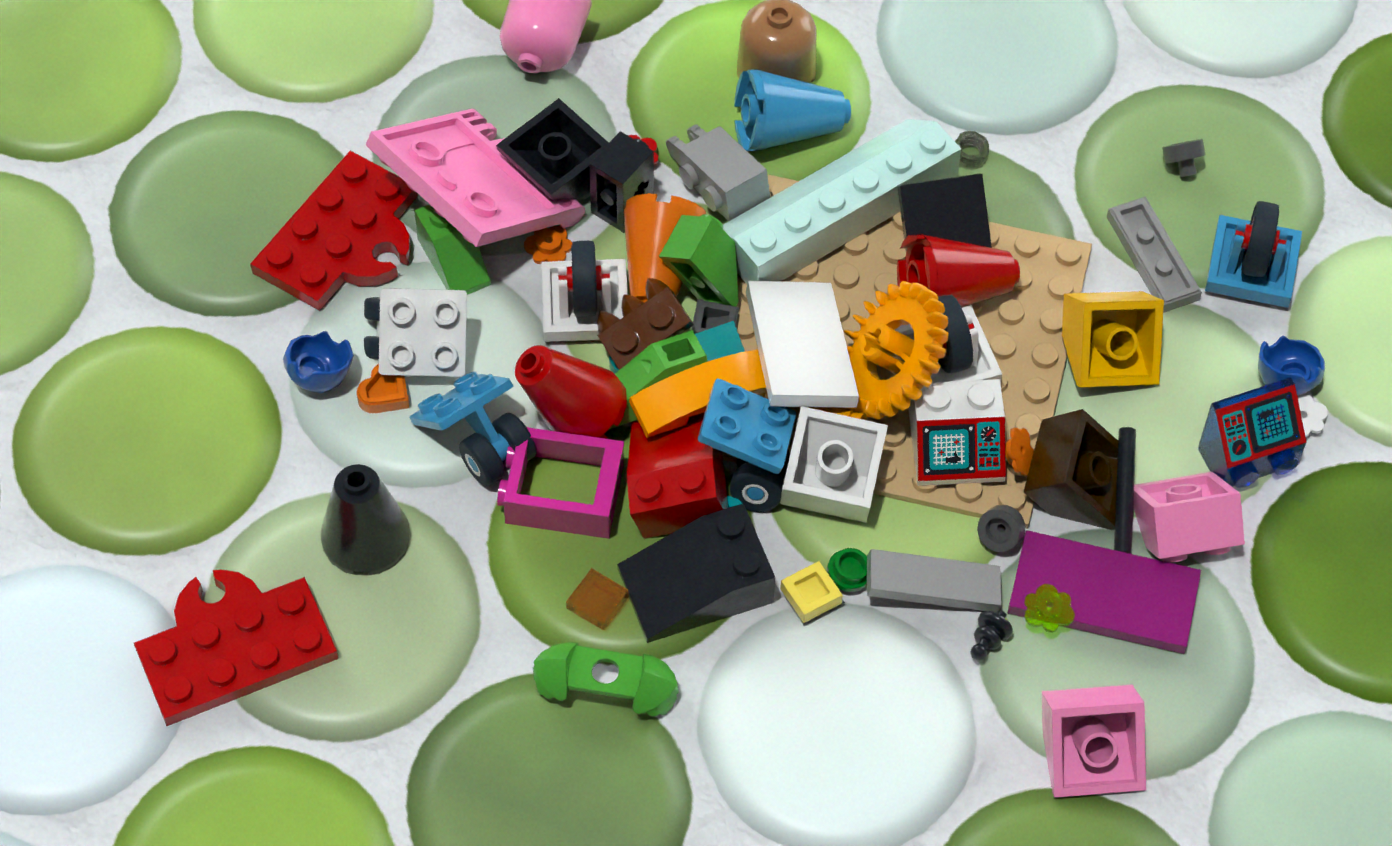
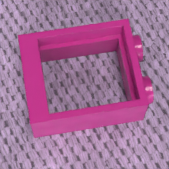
[497,427,625,539]

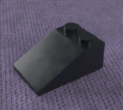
[617,503,776,643]

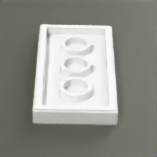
[746,281,859,408]

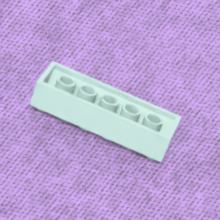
[723,119,961,284]

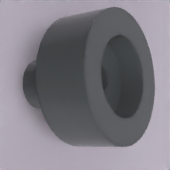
[1162,139,1206,177]
[977,505,1025,552]

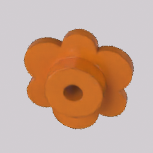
[524,226,572,264]
[1005,427,1034,476]

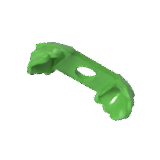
[533,642,679,716]

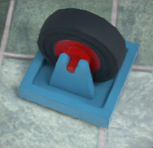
[1205,201,1302,308]

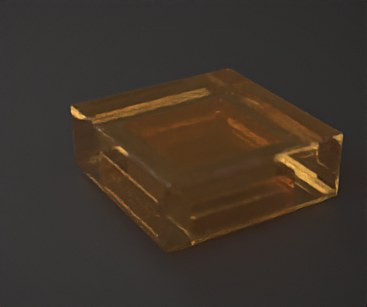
[566,568,629,630]

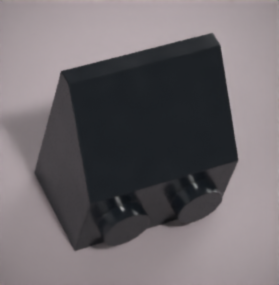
[496,98,609,200]

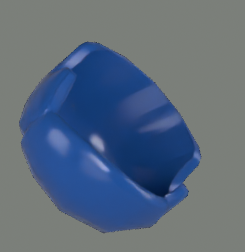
[283,331,354,393]
[1258,336,1325,397]

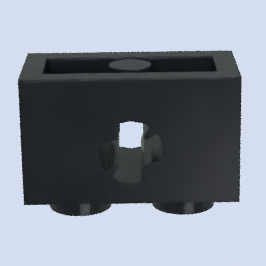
[589,131,654,233]

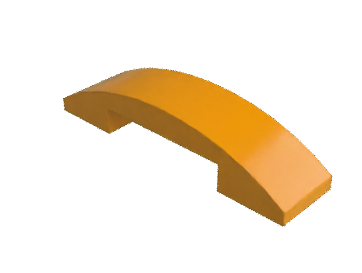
[629,349,768,438]

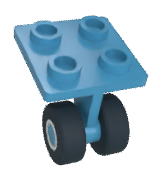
[409,372,536,486]
[698,379,796,512]

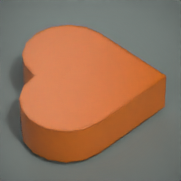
[357,363,409,413]

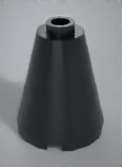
[321,464,409,575]

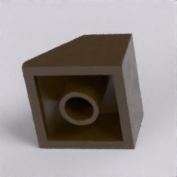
[1024,409,1118,530]

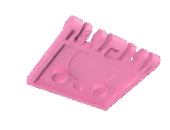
[366,109,585,247]

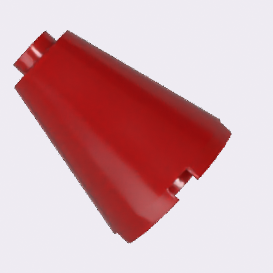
[897,234,1020,308]
[515,345,627,439]

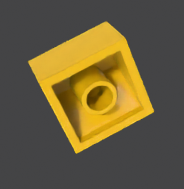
[1062,291,1164,387]

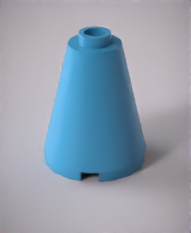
[734,69,851,151]

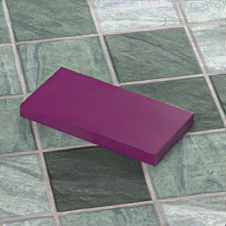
[1007,530,1201,654]

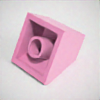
[1133,472,1245,562]
[1042,685,1146,798]

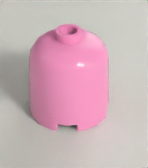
[500,0,592,73]

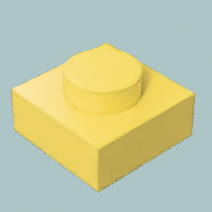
[780,561,843,623]

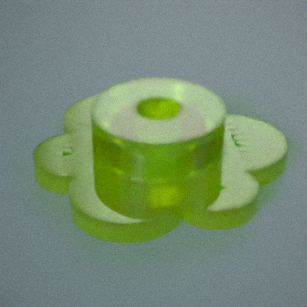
[1024,584,1075,633]

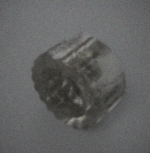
[955,131,989,170]

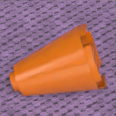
[624,193,706,303]

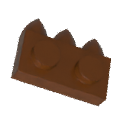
[597,278,694,370]

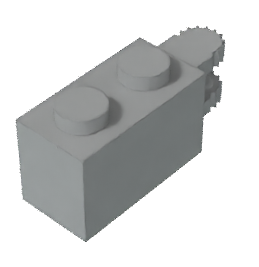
[666,124,770,221]

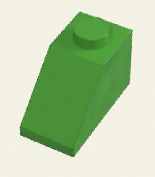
[414,204,491,295]
[659,214,739,307]

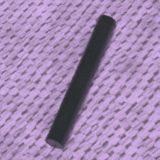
[1114,427,1136,554]

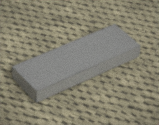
[1107,196,1202,313]
[867,549,1001,613]

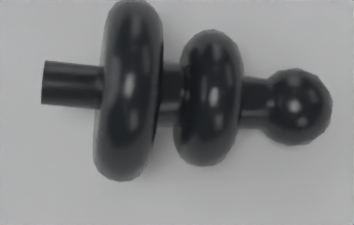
[970,610,1013,661]

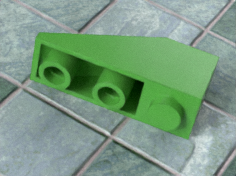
[608,330,708,430]

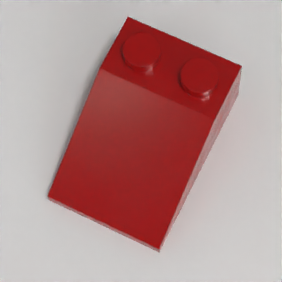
[627,412,728,539]

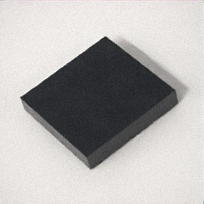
[897,174,992,252]

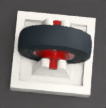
[541,240,627,342]
[895,295,1002,383]

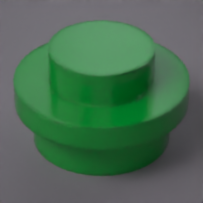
[827,548,867,592]

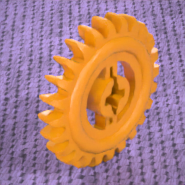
[844,281,949,420]

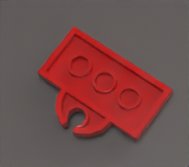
[250,150,418,311]
[134,569,338,726]

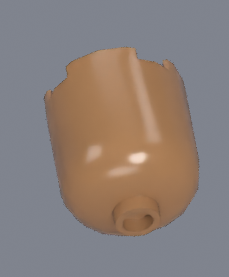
[737,0,817,83]

